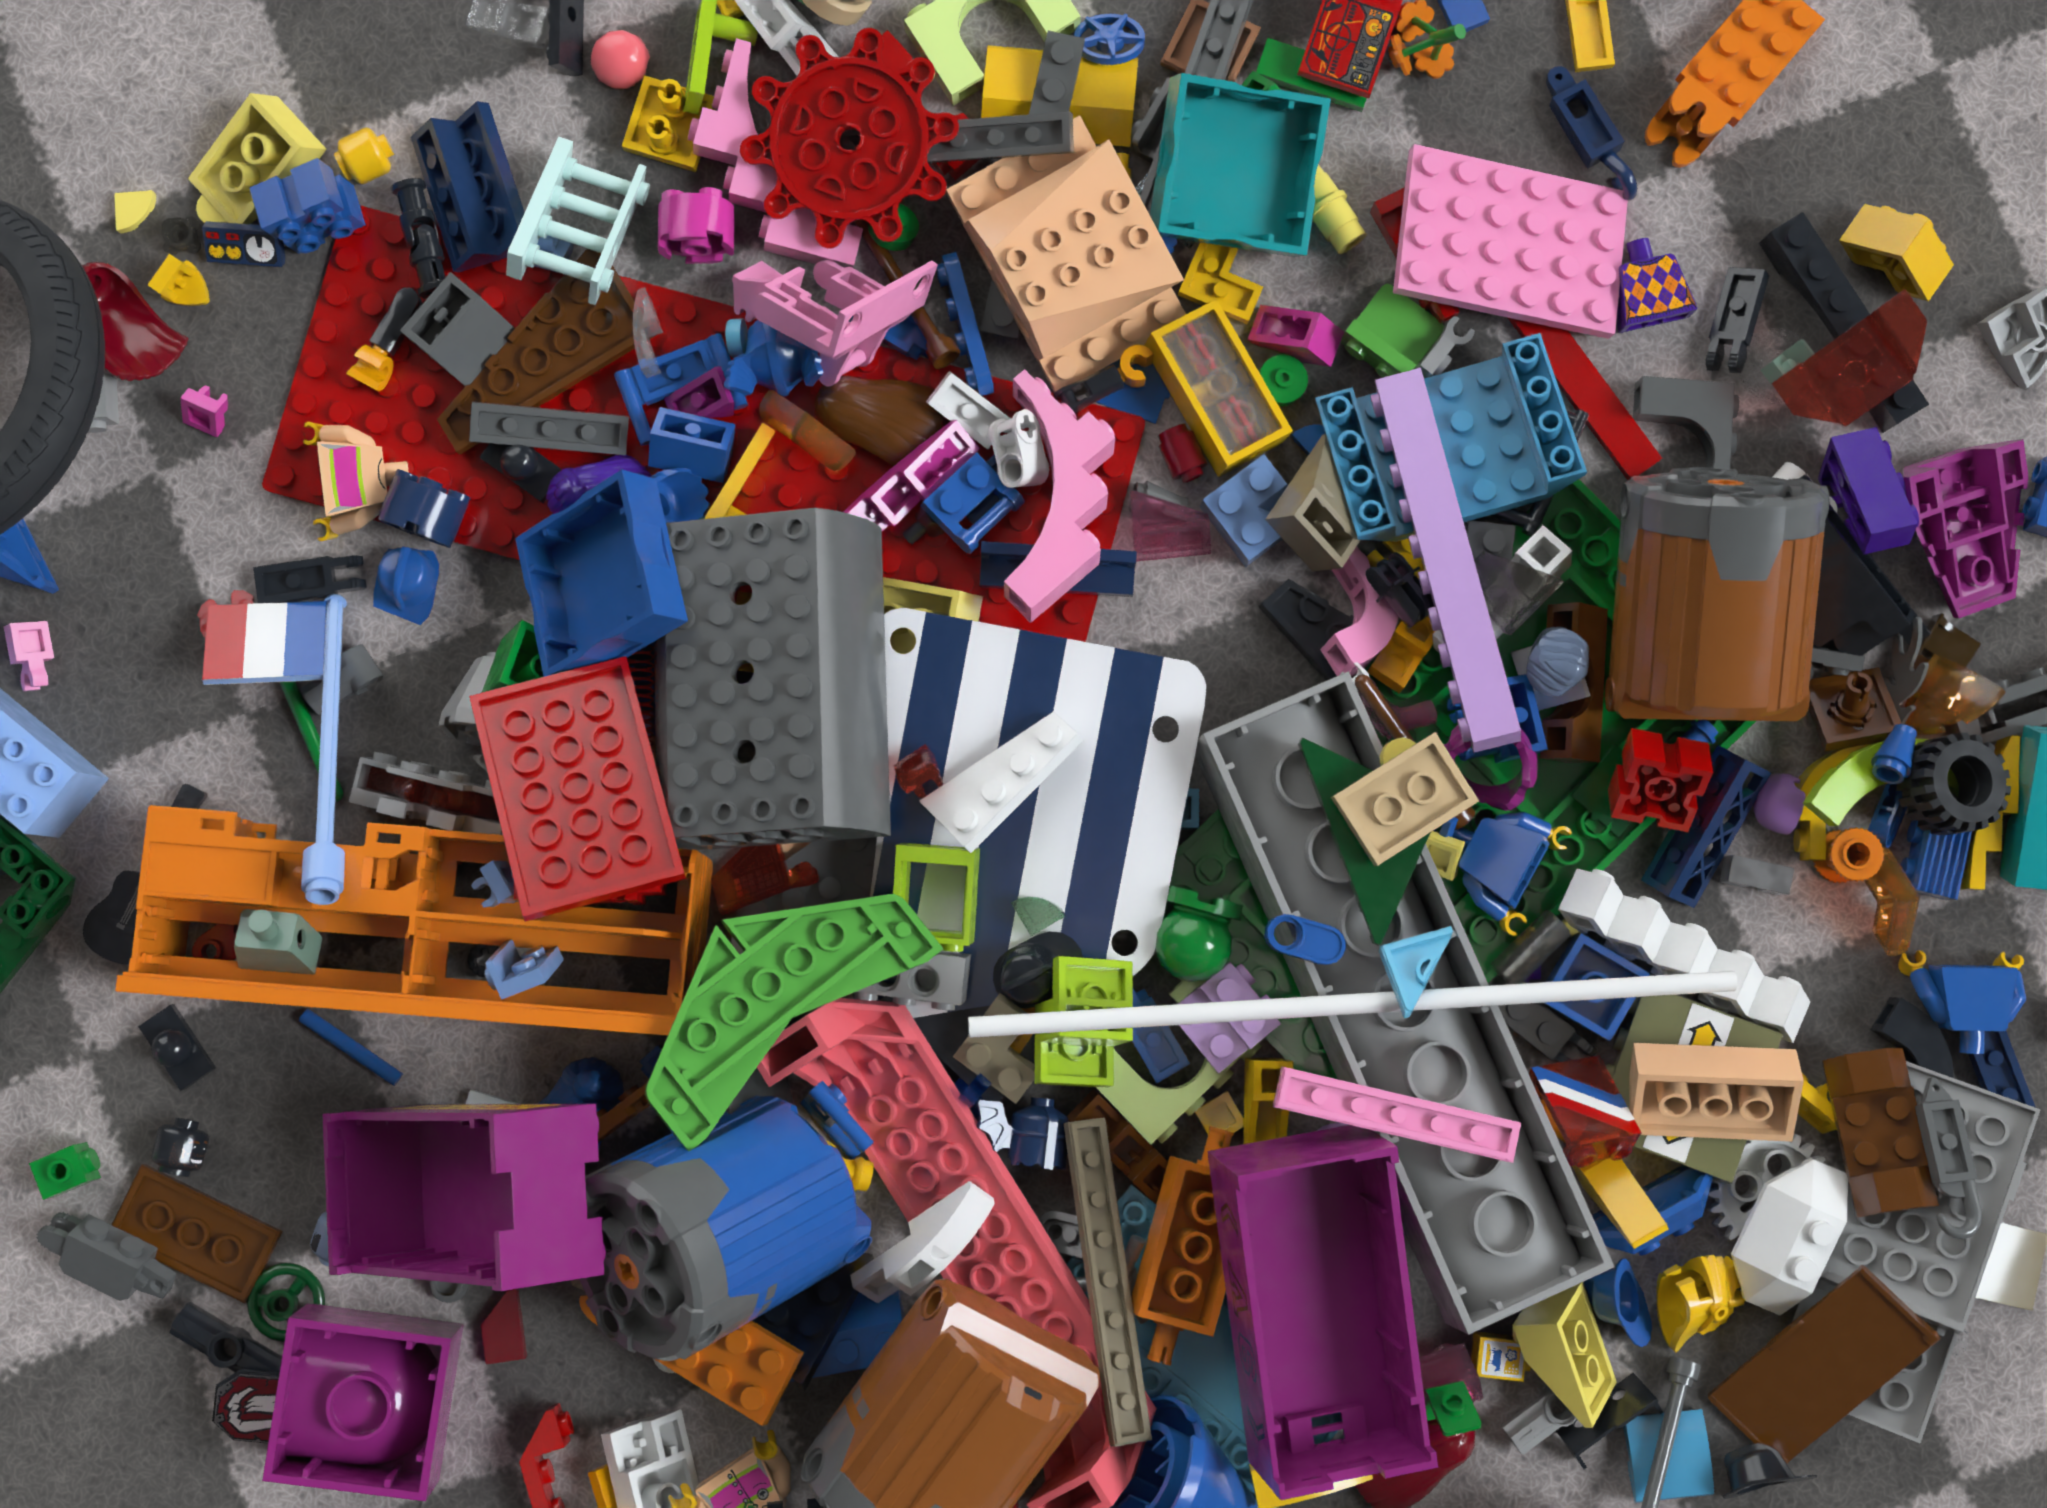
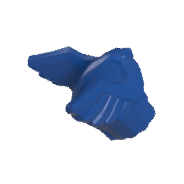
[724,320,824,396]

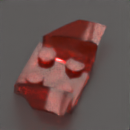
[1771,289,1927,428]

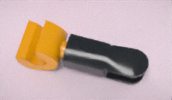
[346,287,423,391]
[1054,344,1154,413]

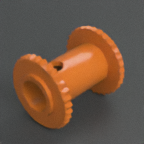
[1812,827,1884,884]

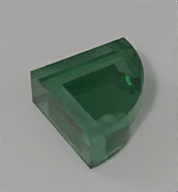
[1011,896,1066,936]

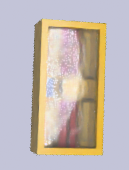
[1144,299,1293,477]

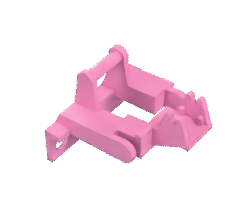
[732,259,938,386]

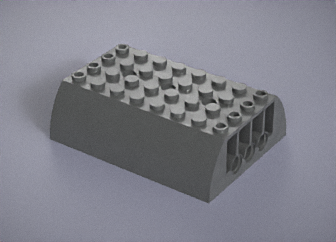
[654,508,891,850]

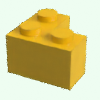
[1839,204,1954,302]

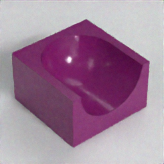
[262,1303,464,1502]

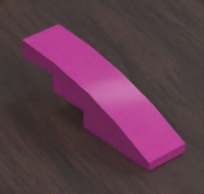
[843,419,980,531]

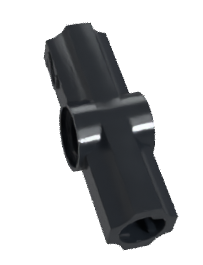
[169,1302,282,1372]

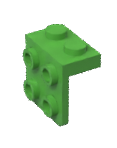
[1340,284,1444,378]

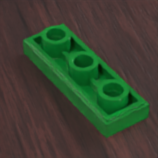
[1256,38,1367,112]

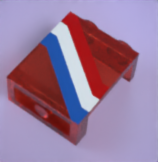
[1528,1055,1642,1168]

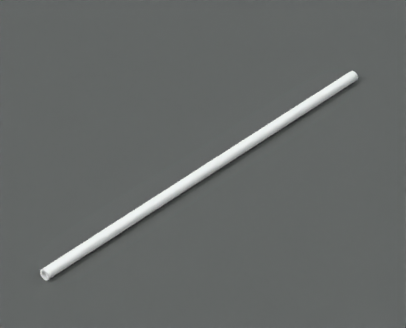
[968,971,1737,1038]

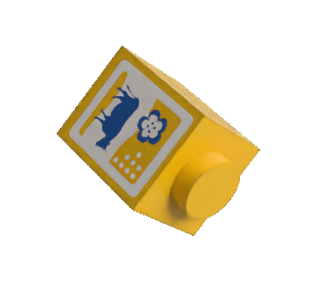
[1470,1331,1531,1382]

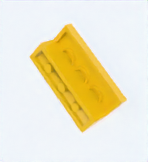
[981,45,1138,147]

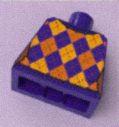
[1617,238,1697,333]

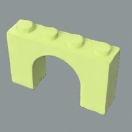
[904,0,1081,106]
[1096,980,1261,1144]

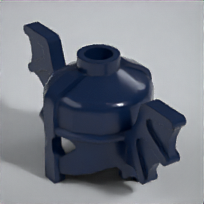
[975,1097,1070,1170]

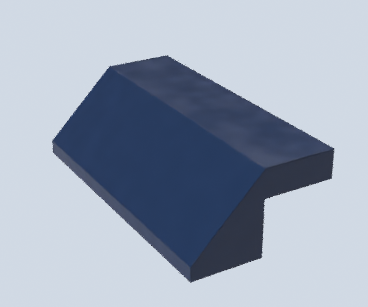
[410,101,525,272]

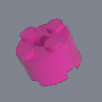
[658,187,734,264]

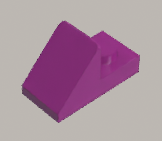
[664,366,734,419]

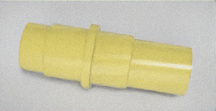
[1312,164,1367,254]

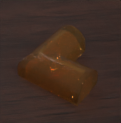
[759,390,856,471]
[1864,847,1920,957]

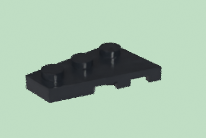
[1258,579,1354,681]

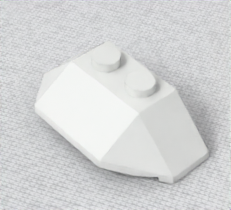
[1731,1157,1848,1315]

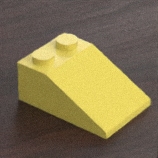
[188,93,327,224]
[883,577,983,654]
[1513,1282,1617,1428]

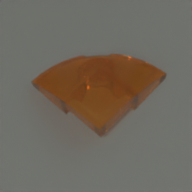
[1904,654,2006,735]

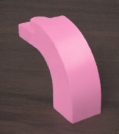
[1320,546,1398,677]

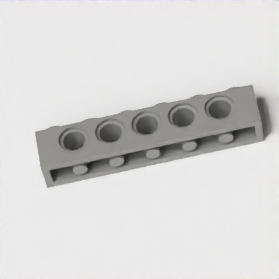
[731,937,971,1011]

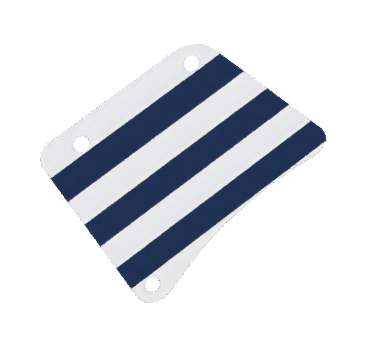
[845,608,1206,1018]

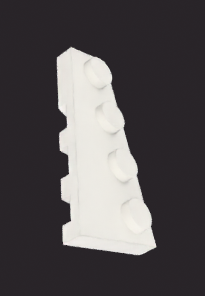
[920,712,1084,853]

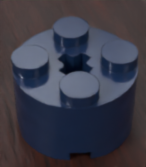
[378,469,471,548]

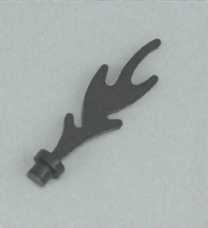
[1884,617,1929,724]

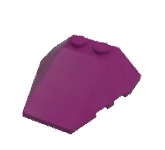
[1903,439,2028,618]

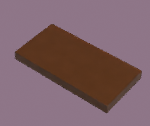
[111,1164,283,1304]

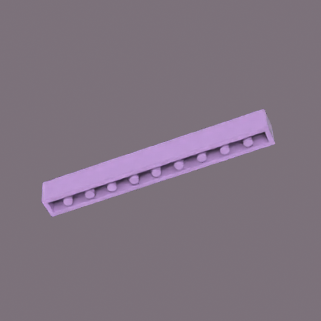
[1370,368,1521,753]

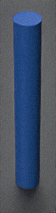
[299,1009,403,1086]

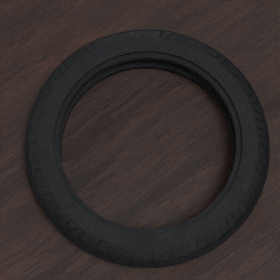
[0,200,105,535]

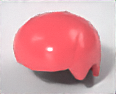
[591,30,650,89]

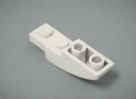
[850,1181,995,1303]

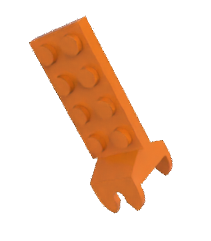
[1645,0,1825,168]
[579,1295,804,1426]

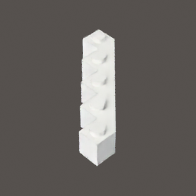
[1558,869,1810,1043]

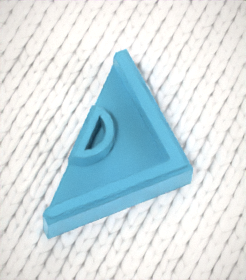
[1378,926,1453,1018]

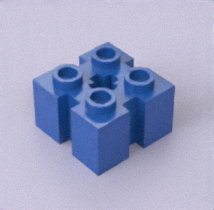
[249,158,366,254]

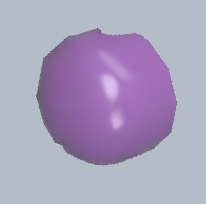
[1753,773,1805,835]

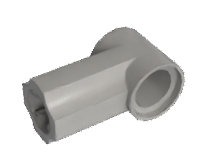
[1500,1386,1577,1455]

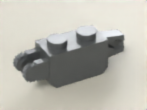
[36,1212,176,1301]

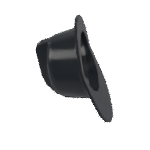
[993,931,1083,1009]
[1723,1443,1817,1499]

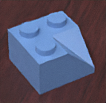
[1200,454,1288,567]

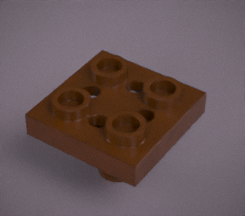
[1808,667,1902,752]

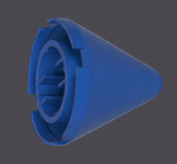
[1109,1395,1258,1508]

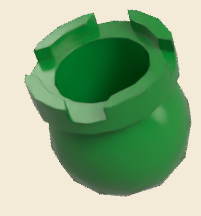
[1156,885,1243,982]

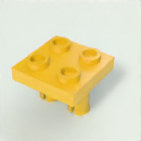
[622,75,716,172]

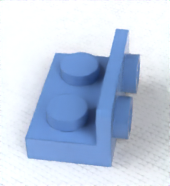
[485,939,564,1000]

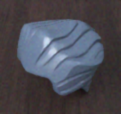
[1526,627,1589,696]

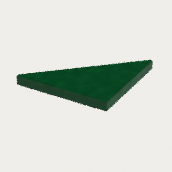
[1298,738,1431,946]

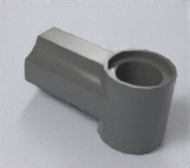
[300,644,384,716]

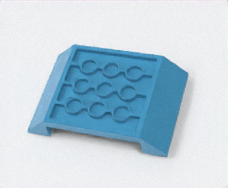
[1315,333,1587,542]

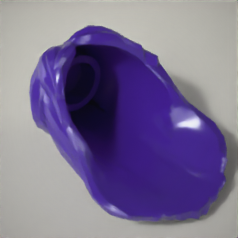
[546,455,652,514]

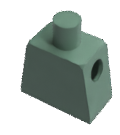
[234,909,323,975]

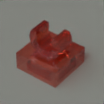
[893,744,943,799]

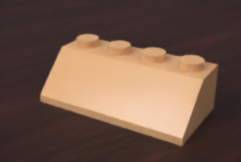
[1629,1043,1804,1142]

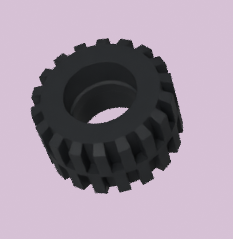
[1896,733,2011,835]

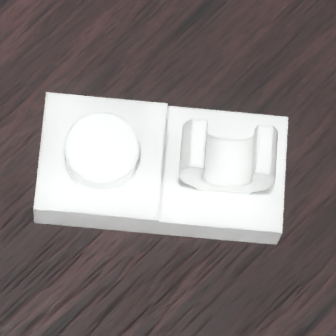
[926,371,1011,449]

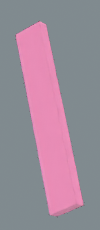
[1273,1067,1521,1163]

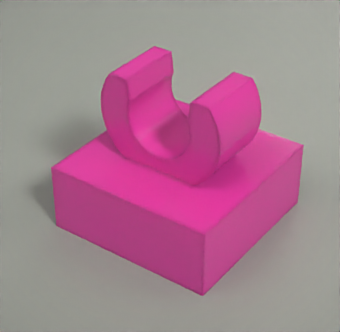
[180,385,228,437]

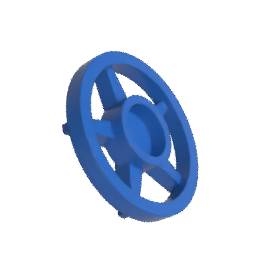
[1074,14,1145,65]

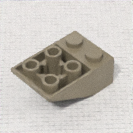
[1265,434,1360,571]

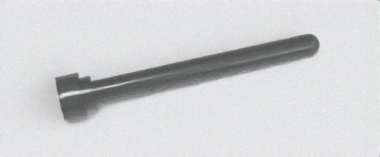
[1641,1356,1701,1508]

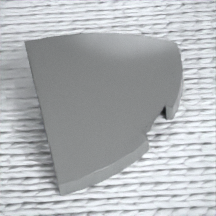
[1977,285,2047,389]

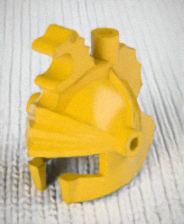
[1656,1255,1745,1353]

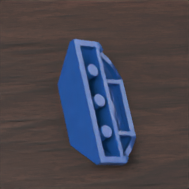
[0,519,59,594]
[1592,1165,1713,1256]

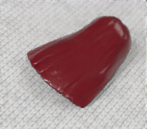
[82,262,189,381]
[1355,1419,1476,1508]

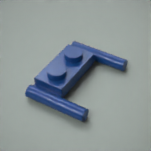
[614,333,748,446]
[800,1081,874,1160]

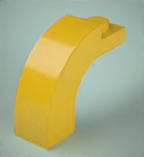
[1793,744,1887,861]

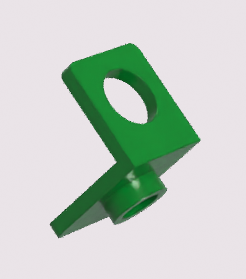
[1425,1381,1482,1436]

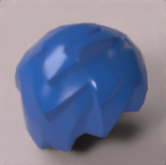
[651,468,711,523]

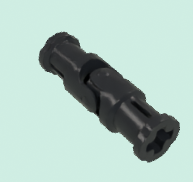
[391,178,446,299]

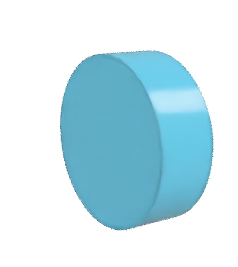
[725,318,748,358]

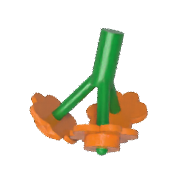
[1388,0,1466,79]

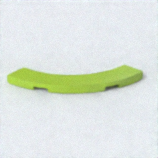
[1802,738,1959,826]

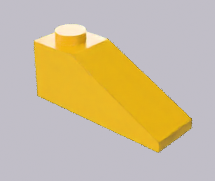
[1566,1134,1669,1249]

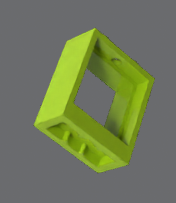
[893,843,980,952]

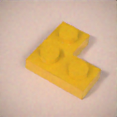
[1178,242,1263,324]

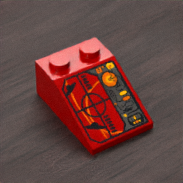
[1297,0,1403,99]

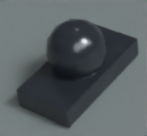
[480,443,562,504]
[138,1004,216,1091]

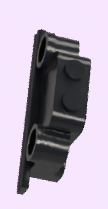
[1800,474,1931,656]

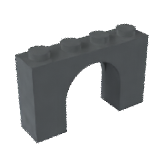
[1633,376,1739,469]

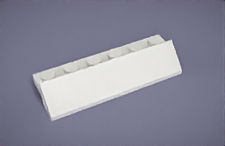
[601,1409,699,1508]

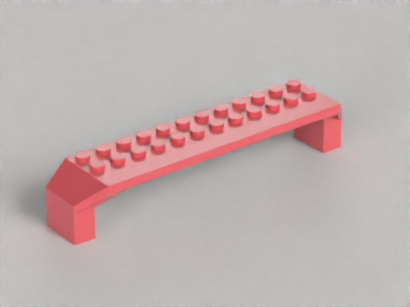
[757,998,1157,1508]

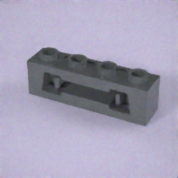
[1939,667,2047,743]

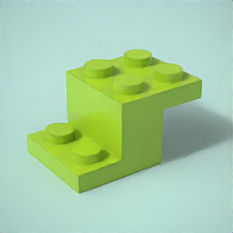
[1035,956,1133,1088]

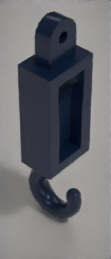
[1546,66,1638,201]

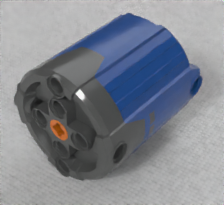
[580,1096,872,1361]

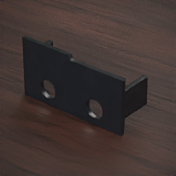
[1556,1373,1663,1469]

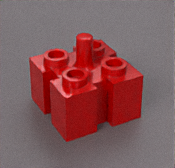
[1608,728,1713,832]

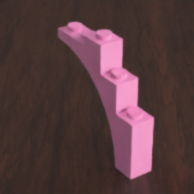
[688,38,863,268]
[1004,369,1115,623]

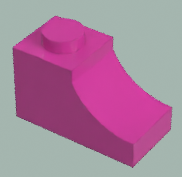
[1247,305,1344,367]

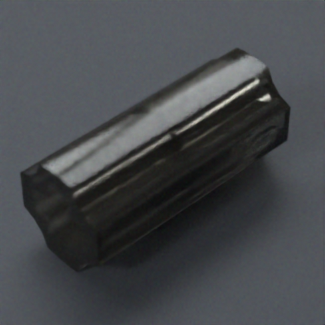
[1491,909,1571,984]

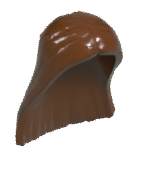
[814,375,943,466]

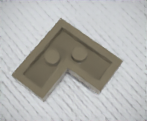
[953,993,1035,1104]

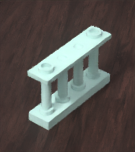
[506,137,650,305]

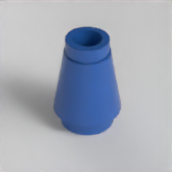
[1871,724,1917,784]

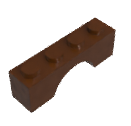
[1540,602,1608,763]

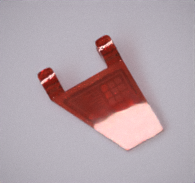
[711,844,819,915]

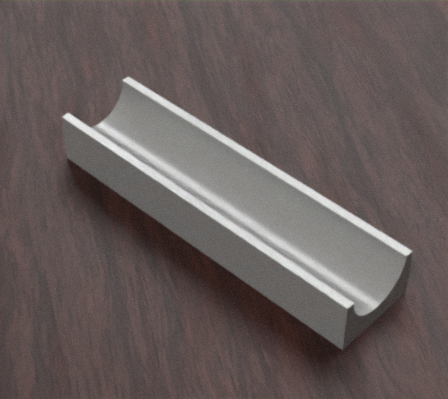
[1195,671,1615,1335]

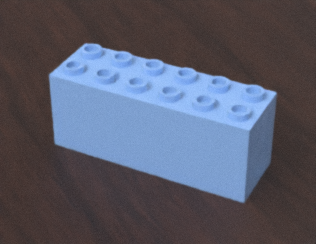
[0,688,109,838]

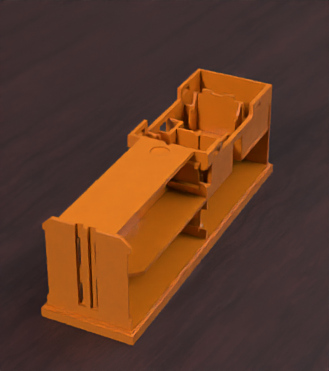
[115,805,713,1036]

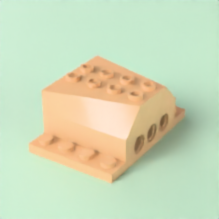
[946,115,1186,392]

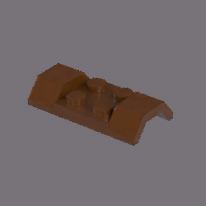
[1822,1048,1939,1218]

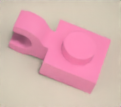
[4,621,54,691]

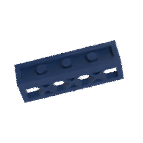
[979,541,1137,597]
[1641,745,1771,908]

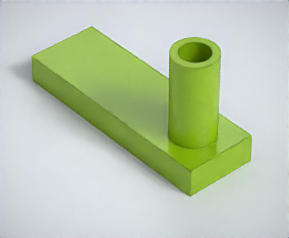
[683,0,758,115]

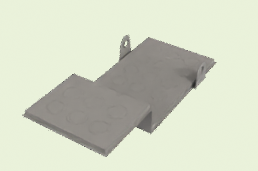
[1793,1061,2040,1443]

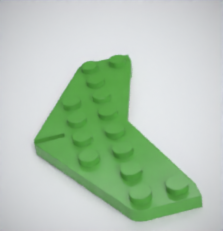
[645,894,943,1151]

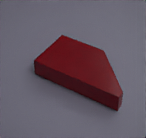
[481,1289,527,1365]

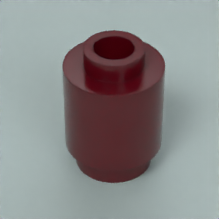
[1158,423,1208,484]

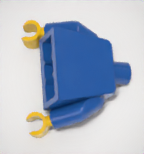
[1452,812,1571,936]
[1898,950,2026,1054]

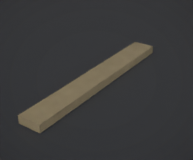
[1063,1118,1152,1447]

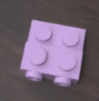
[1178,962,1281,1073]

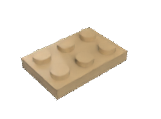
[1331,732,1479,867]

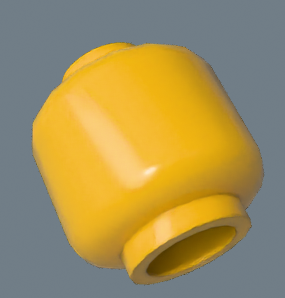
[334,127,395,185]

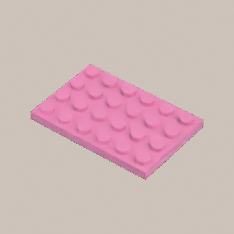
[1393,144,1628,339]

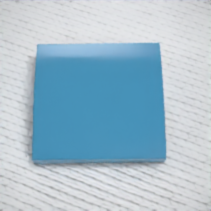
[1623,1409,1714,1503]

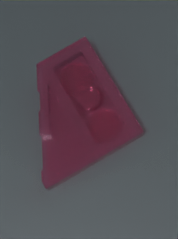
[1130,491,1211,562]

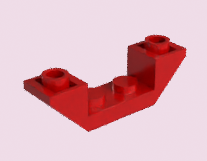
[519,1403,574,1508]

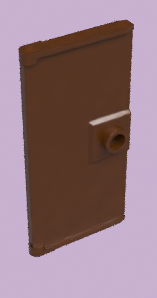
[1708,1265,1941,1464]

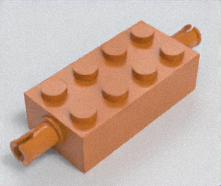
[1131,1126,1234,1366]

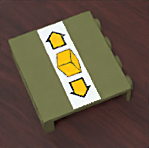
[1587,995,1783,1184]

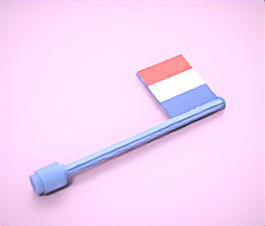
[202,594,347,905]

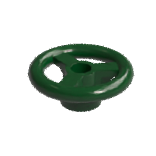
[247,1263,325,1342]

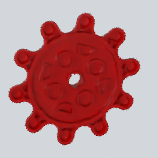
[740,28,959,249]

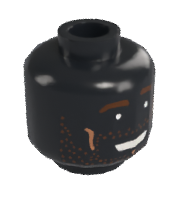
[151,1117,209,1177]

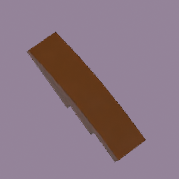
[1067,1089,1168,1205]

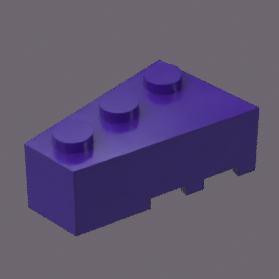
[1818,427,1919,554]

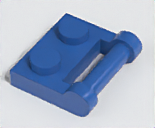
[921,453,1025,554]

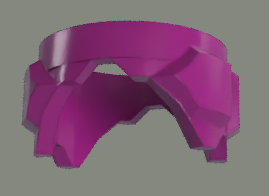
[1443,725,1538,811]

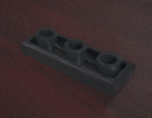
[546,0,584,76]

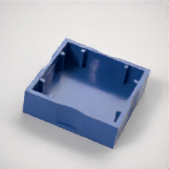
[515,469,688,677]

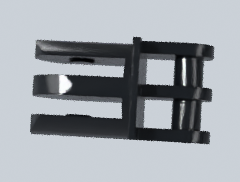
[1366,552,1434,628]

